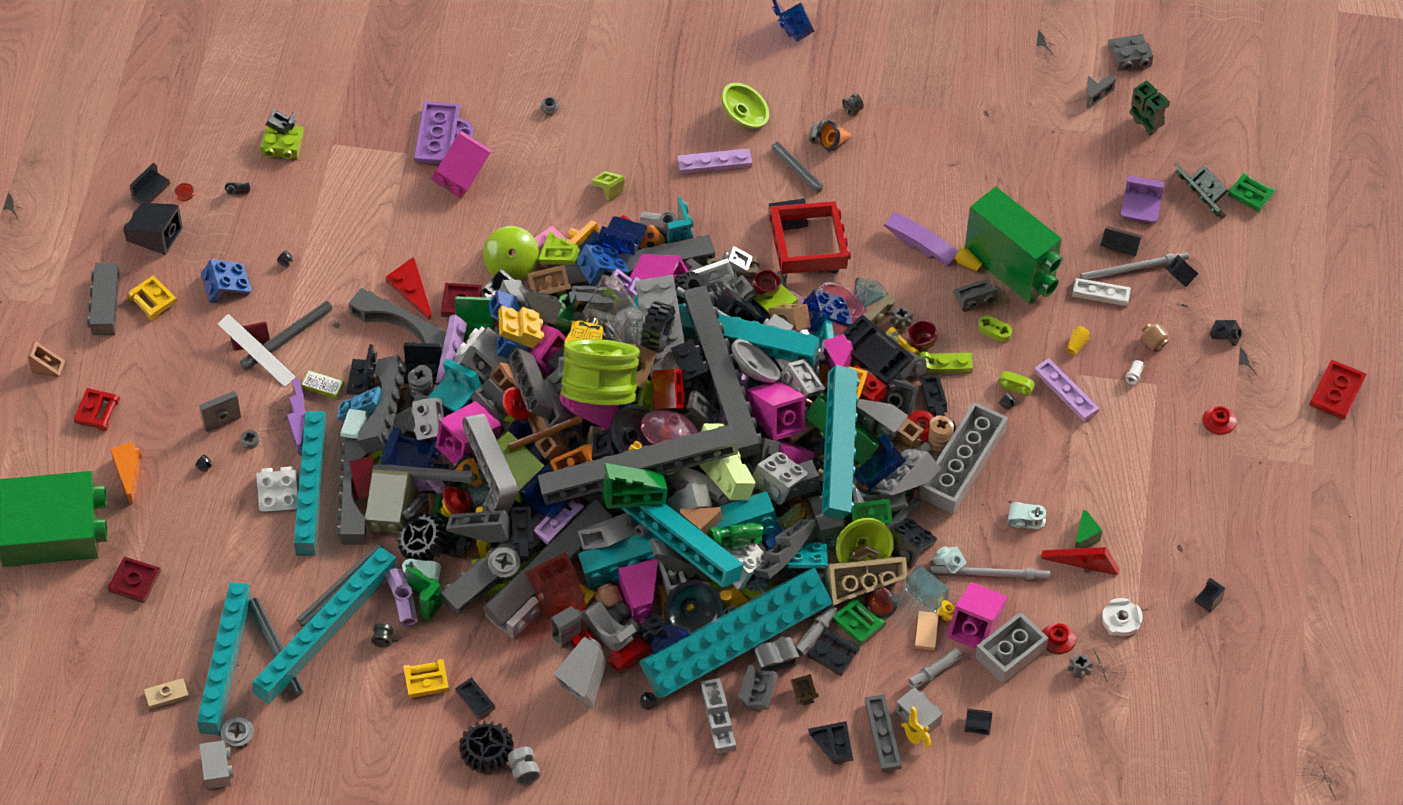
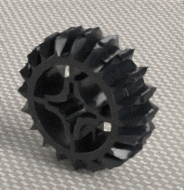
[396,512,449,561]
[459,719,514,774]

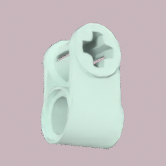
[1008,502,1046,530]
[402,559,441,581]

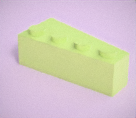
[699,424,756,500]

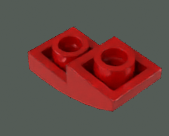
[606,637,652,671]

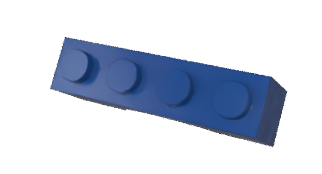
[488,290,527,359]

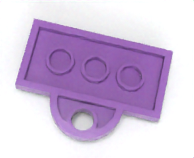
[414,101,474,164]

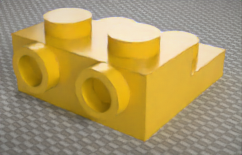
[498,306,544,349]

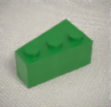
[603,463,667,509]

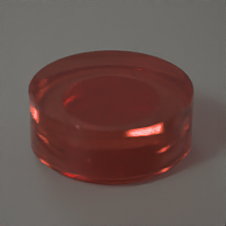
[175,183,194,201]

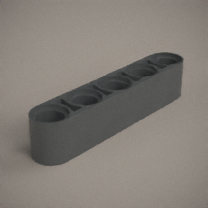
[508,347,553,419]

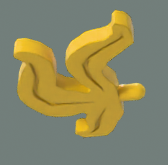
[901,707,932,749]

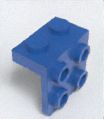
[576,244,629,286]
[201,259,252,303]

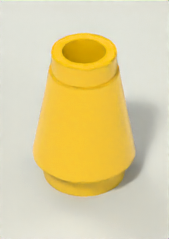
[954,247,983,272]
[1066,326,1090,355]

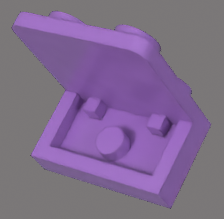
[1121,176,1164,224]

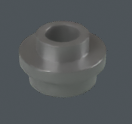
[541,97,559,114]

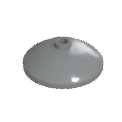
[732,339,781,383]

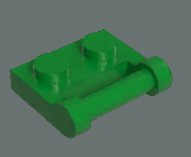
[1228,172,1276,213]
[833,597,886,645]

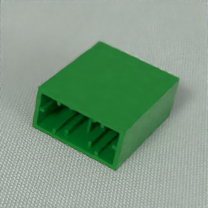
[965,186,1063,304]
[0,471,108,567]

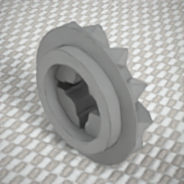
[488,547,520,578]
[221,717,254,748]

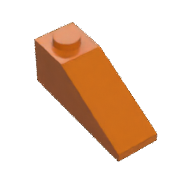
[110,441,142,505]

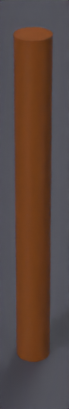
[508,416,583,451]

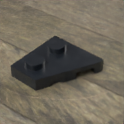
[808,721,854,764]

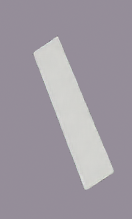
[218,314,295,387]

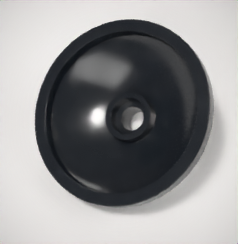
[610,404,662,454]
[664,580,723,638]

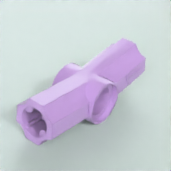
[385,568,418,627]

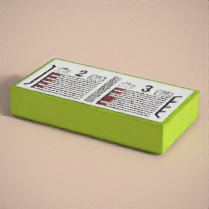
[301,370,344,399]

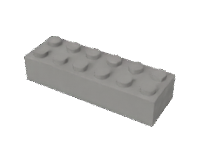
[635,275,692,388]
[919,402,1008,515]

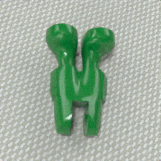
[707,523,763,551]

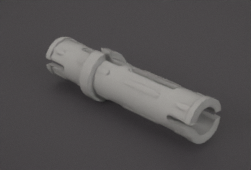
[795,605,838,657]
[908,648,962,689]

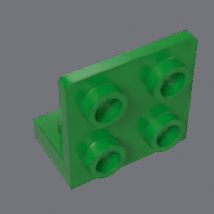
[455,296,494,341]
[848,499,893,527]
[406,566,442,622]

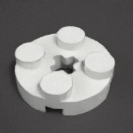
[1102,598,1143,637]

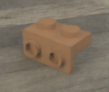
[527,265,571,295]

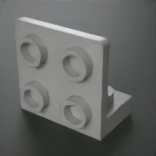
[779,359,825,401]

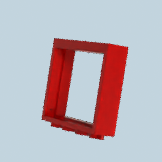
[769,201,851,274]

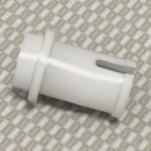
[1125,360,1144,385]

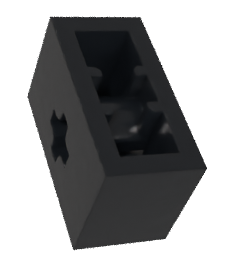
[716,288,761,322]

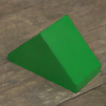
[1074,510,1102,549]

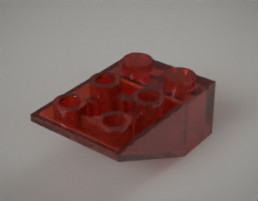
[525,552,587,621]

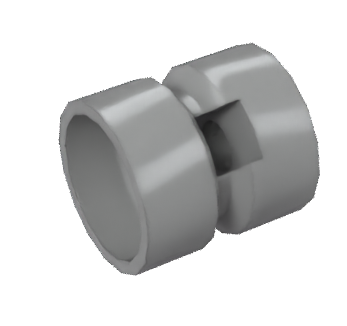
[508,747,541,785]

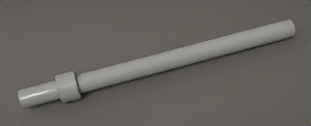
[1080,252,1189,280]
[931,566,1050,580]

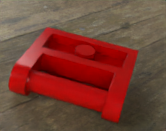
[74,388,120,431]

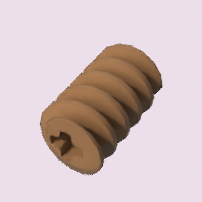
[928,416,954,456]

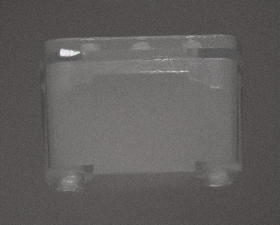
[583,275,643,345]

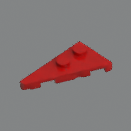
[385,257,432,320]
[1041,547,1119,575]

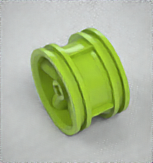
[561,339,640,405]

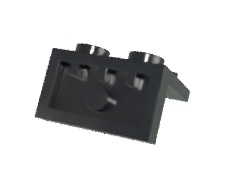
[403,342,442,384]
[346,344,377,395]

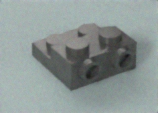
[1108,34,1153,71]

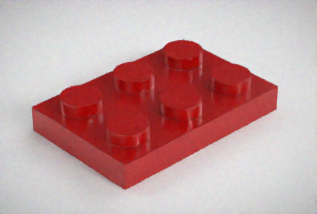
[1309,359,1367,420]

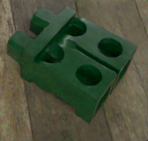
[1129,80,1170,135]

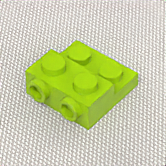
[260,126,304,159]

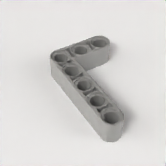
[462,414,518,515]

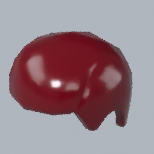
[753,269,781,297]
[908,320,938,350]

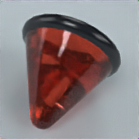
[865,587,898,618]

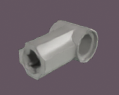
[640,211,677,236]

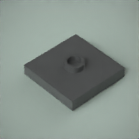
[199,391,241,431]

